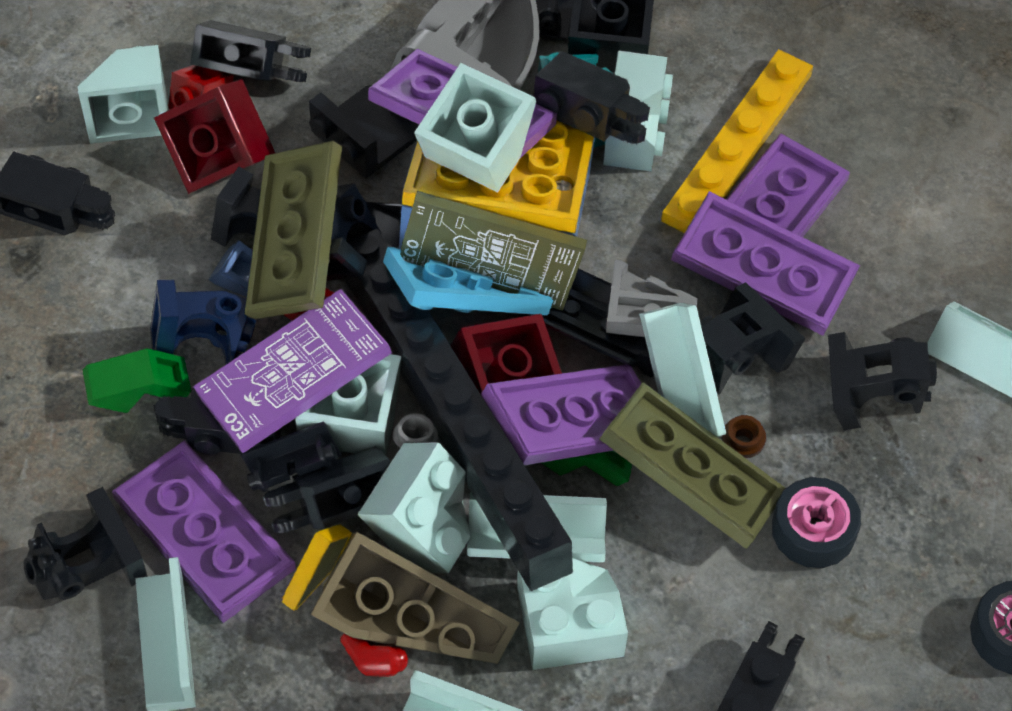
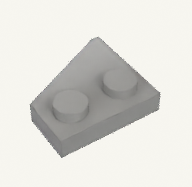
[606,260,697,337]

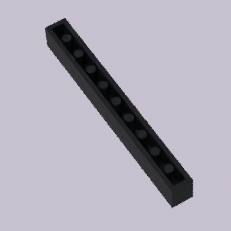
[345,229,573,591]

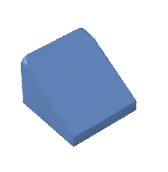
[208,240,253,297]

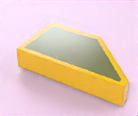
[282,524,352,611]

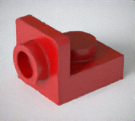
[168,65,234,110]

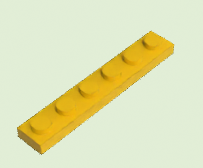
[661,49,813,233]

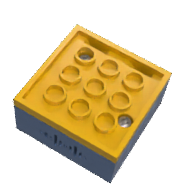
[399,120,595,249]

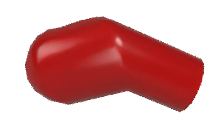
[340,634,408,677]

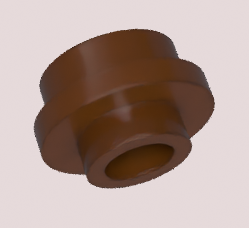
[721,415,766,458]

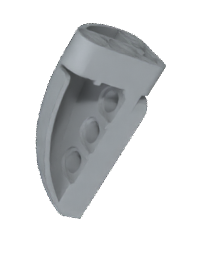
[390,0,539,90]

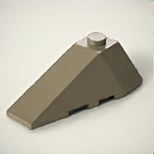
[310,532,520,664]

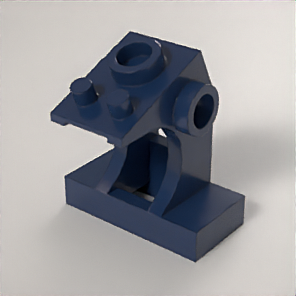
[150,280,256,365]

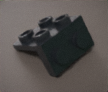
[309,85,419,179]

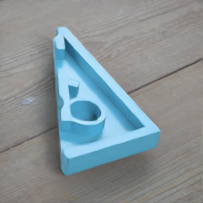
[383,247,553,315]

